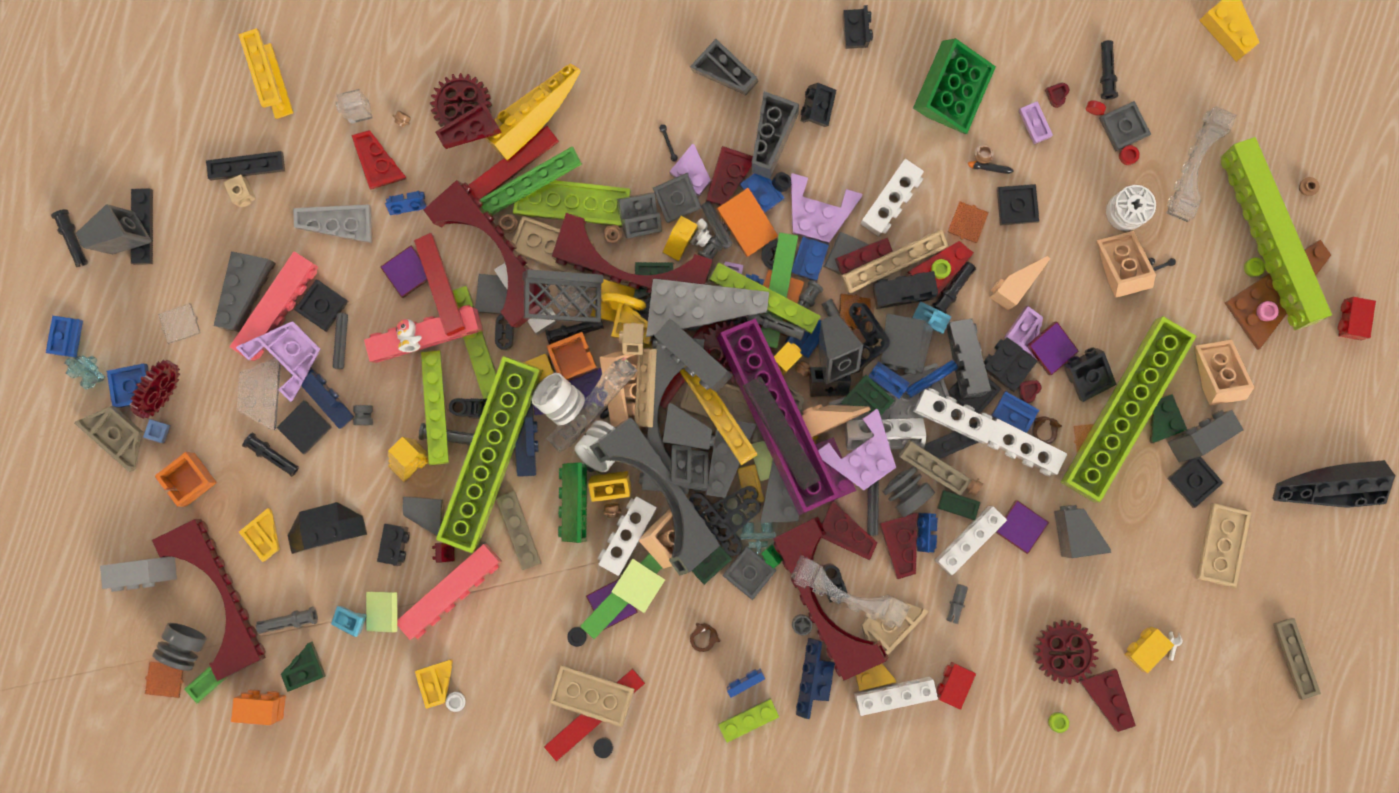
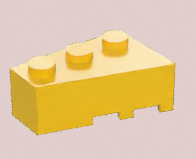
[1199,0,1260,62]
[388,437,429,482]

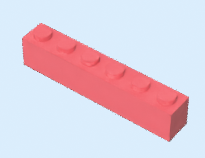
[229,251,318,361]
[364,305,483,363]
[397,544,501,640]

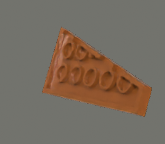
[1225,240,1331,350]

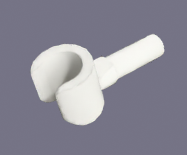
[690,218,708,245]
[1168,631,1183,660]

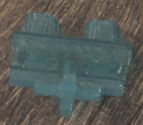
[65,355,105,390]
[740,522,776,553]

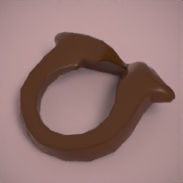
[1032,416,1062,444]
[690,623,721,652]

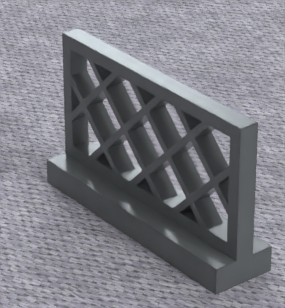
[522,269,603,323]

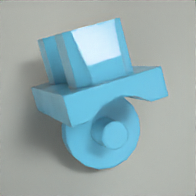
[912,301,951,334]

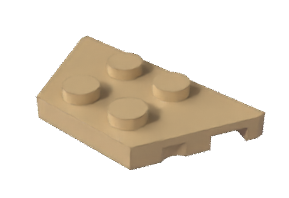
[861,597,928,655]

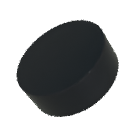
[772,172,792,192]
[567,627,587,647]
[593,737,613,758]

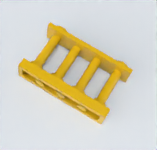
[238,28,294,119]

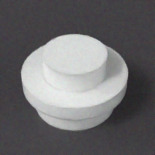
[695,229,711,247]
[446,692,466,712]

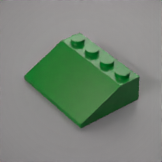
[913,38,996,134]
[558,463,587,543]

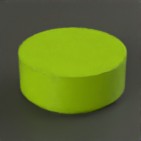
[1244,257,1265,277]
[931,259,951,279]
[1048,712,1069,733]

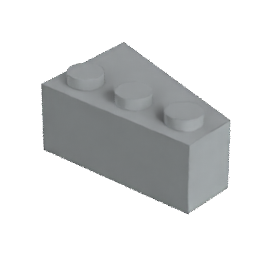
[100,557,177,592]

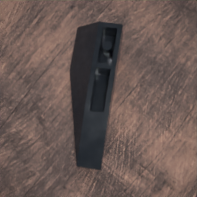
[1272,460,1396,508]

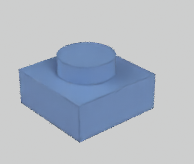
[143,419,170,443]

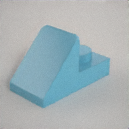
[331,606,366,637]

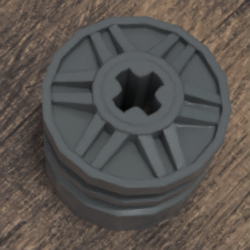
[882,466,935,517]
[152,622,207,671]

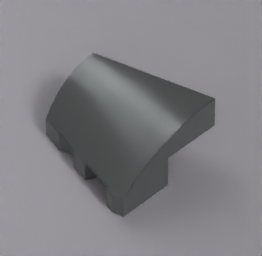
[403,497,443,536]

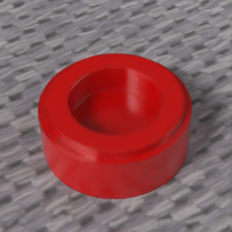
[1086,100,1106,116]
[1119,145,1140,165]

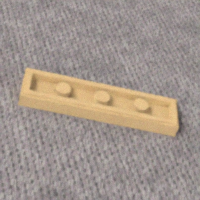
[635,349,657,427]

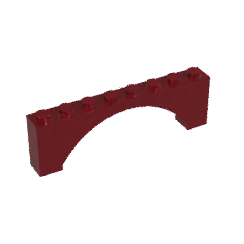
[423,180,551,328]
[552,213,713,294]
[773,516,889,681]
[152,519,266,681]

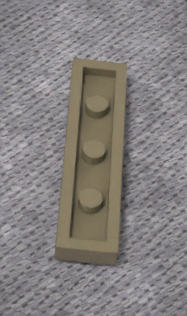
[898,440,972,496]
[496,491,541,570]
[1273,618,1321,700]

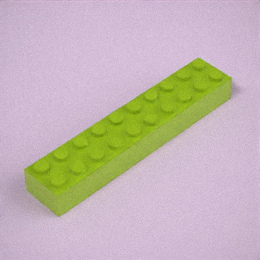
[1221,137,1332,331]
[1060,316,1197,502]
[436,356,543,553]

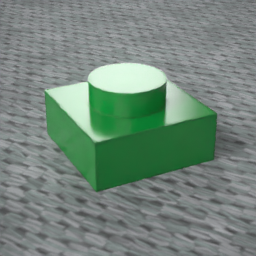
[761,544,783,569]

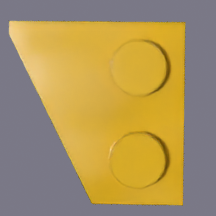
[611,302,651,345]
[239,508,280,562]
[415,659,453,709]
[856,664,896,691]

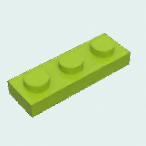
[718,698,779,743]

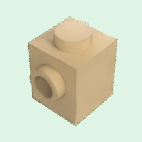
[223,175,256,207]
[619,323,644,355]

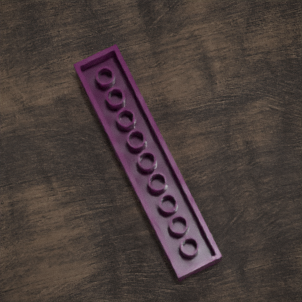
[717,318,840,515]

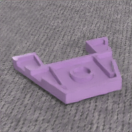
[791,173,862,244]
[236,321,321,402]
[818,409,896,490]

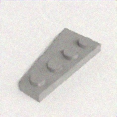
[293,205,372,243]

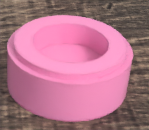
[1257,301,1279,321]

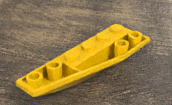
[485,63,581,160]

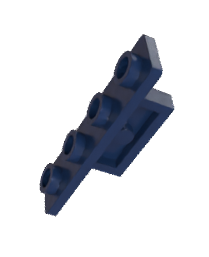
[291,367,354,429]
[515,401,539,477]
[796,638,835,719]

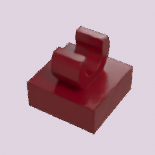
[432,543,455,563]

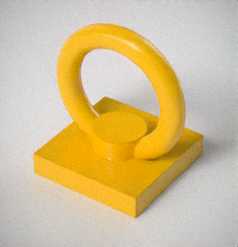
[591,279,646,323]

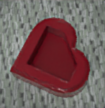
[1045,83,1070,108]
[1018,380,1042,403]

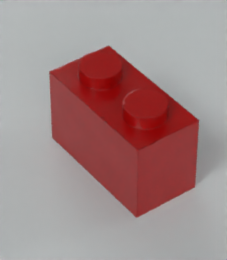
[1338,297,1376,341]
[936,662,976,710]

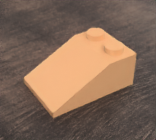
[1096,231,1156,297]
[989,256,1050,311]
[1194,340,1254,406]
[802,404,871,437]
[638,509,675,569]

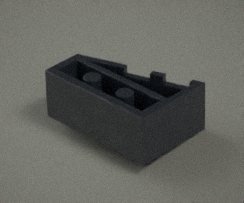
[872,271,938,309]

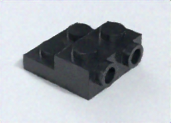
[984,337,1037,392]
[1063,347,1117,402]

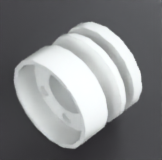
[1106,185,1156,231]
[532,373,585,425]
[575,420,615,472]

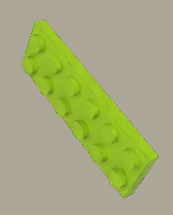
[513,176,631,227]

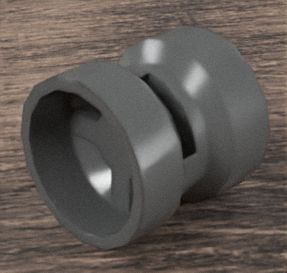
[353,405,373,426]
[792,614,812,636]

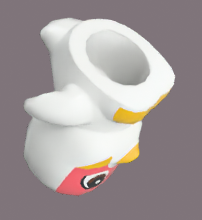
[396,319,422,352]

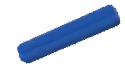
[906,360,958,398]

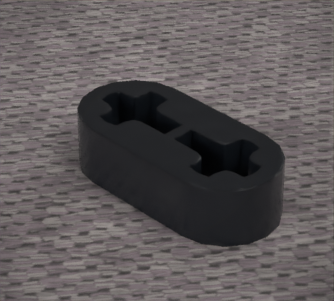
[495,314,514,350]

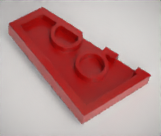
[351,130,406,190]
[907,241,974,297]

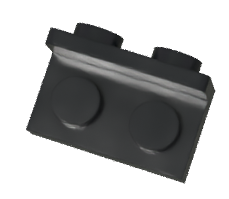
[843,5,873,49]
[800,83,837,127]
[377,524,410,566]

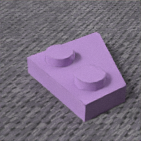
[670,144,711,196]
[1004,306,1043,359]

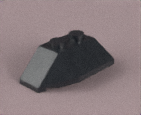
[287,502,367,554]

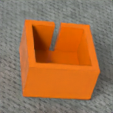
[546,332,598,381]
[155,452,217,507]
[231,690,286,725]

